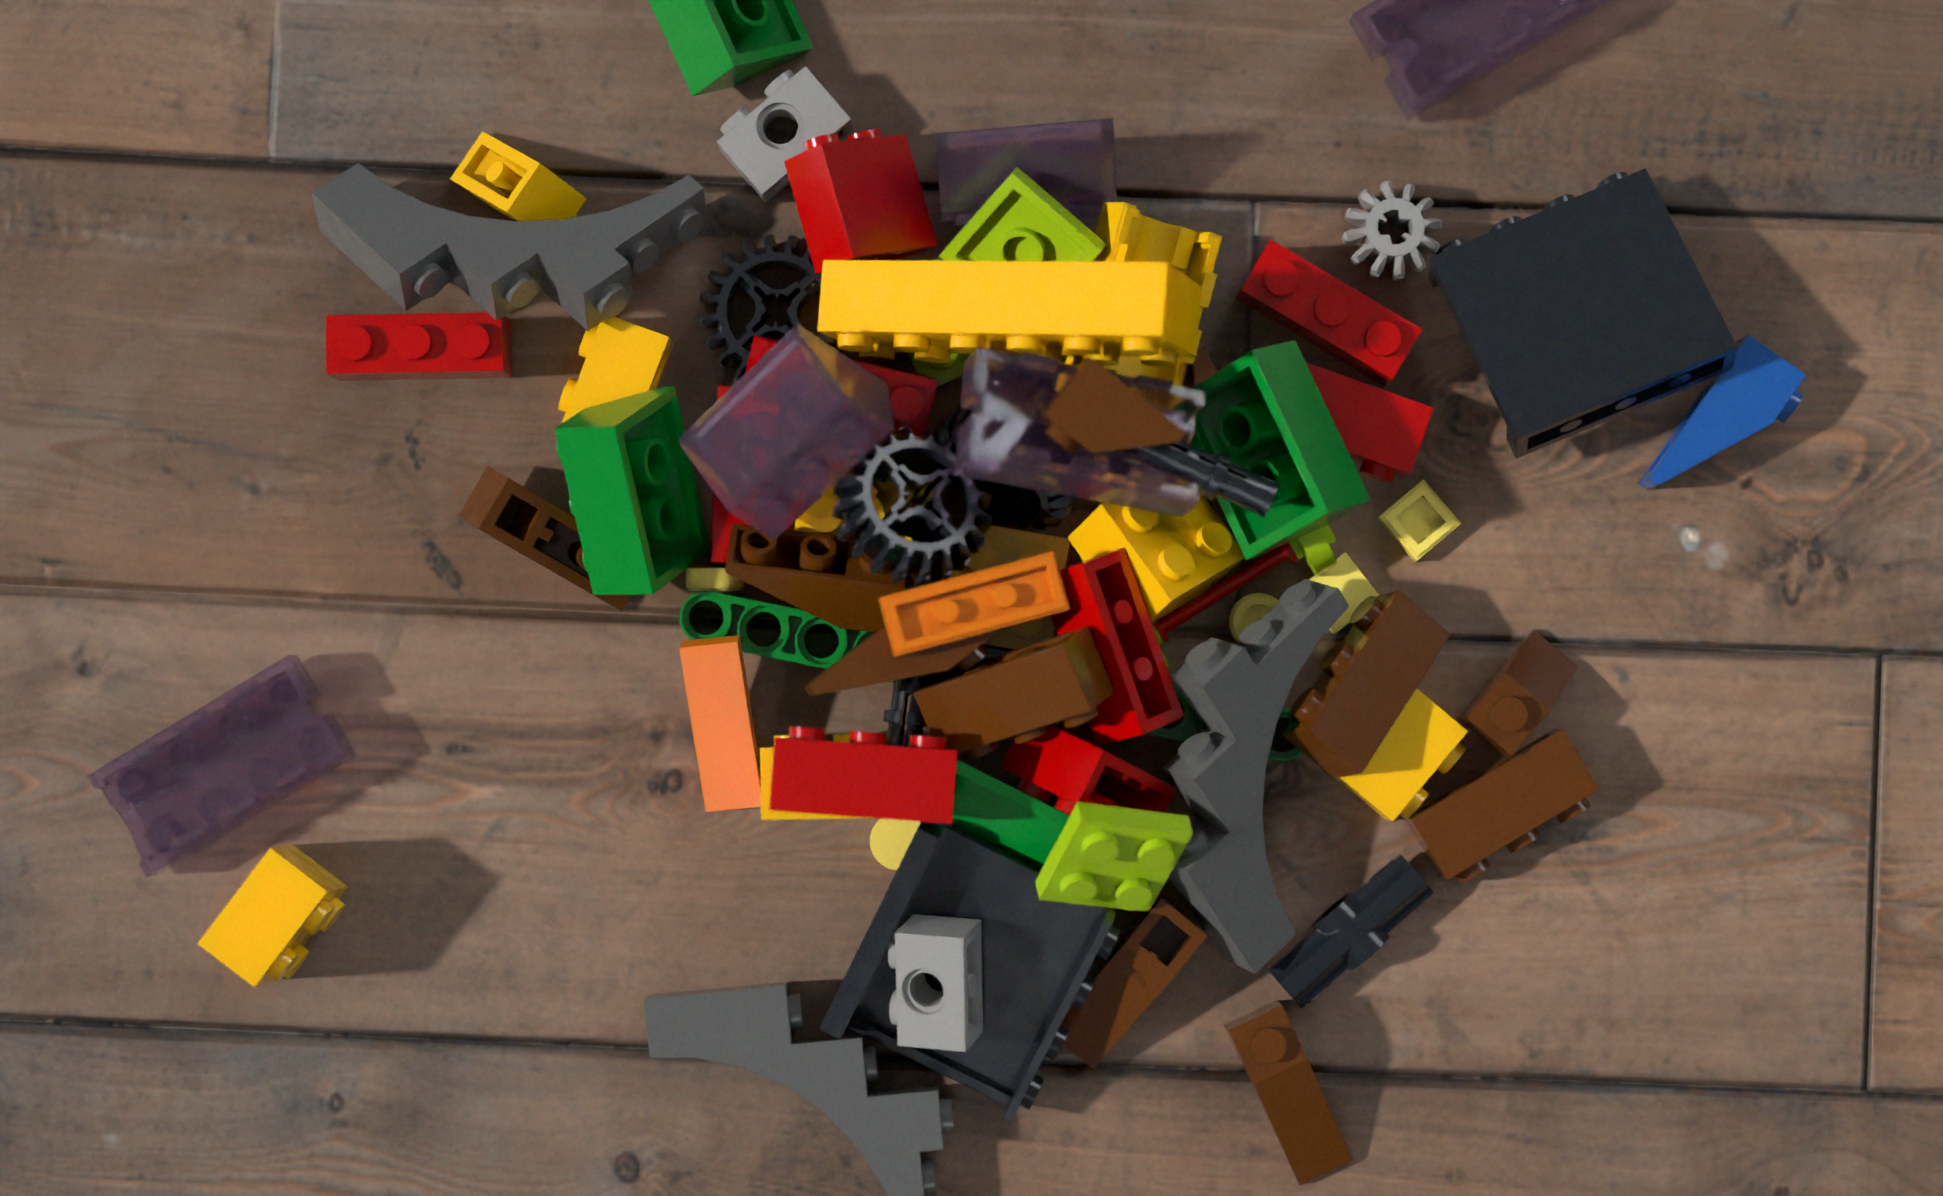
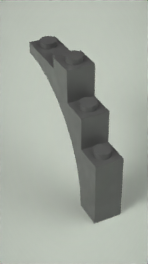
[312,163,707,331]
[1163,579,1349,974]
[644,982,955,1196]

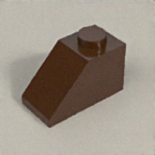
[1040,356,1186,455]
[1457,629,1578,756]

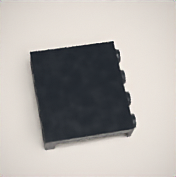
[1429,168,1738,459]
[819,822,1121,1124]

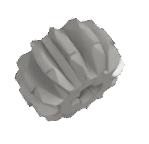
[1342,181,1442,281]

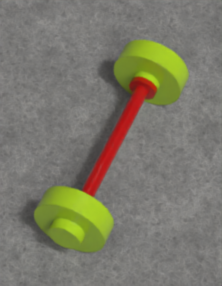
[1152,525,1337,669]

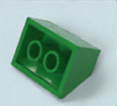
[648,0,814,96]
[1172,340,1371,560]
[554,386,710,595]
[952,759,1070,868]

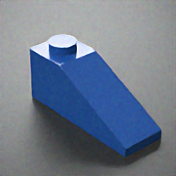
[1638,335,1806,490]

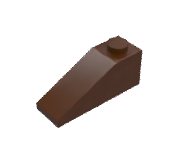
[458,466,631,611]
[803,576,996,696]
[1224,1001,1353,1185]

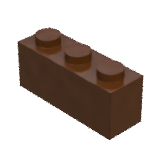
[1282,590,1451,778]
[913,626,1115,760]
[1405,729,1600,883]

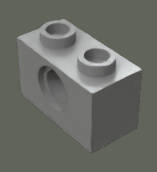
[716,66,853,203]
[888,914,983,1052]

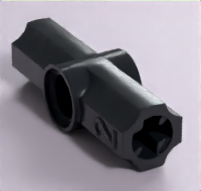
[1267,854,1434,1008]

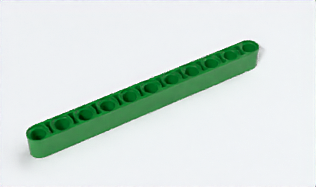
[680,591,1303,761]

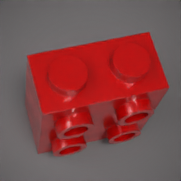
[784,128,937,274]
[1000,724,1177,815]

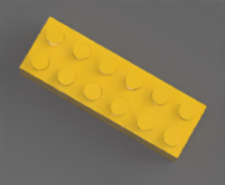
[817,260,1201,367]

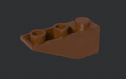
[725,523,906,632]
[1061,895,1208,1069]

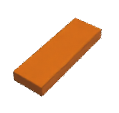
[878,551,1070,657]
[679,635,761,812]

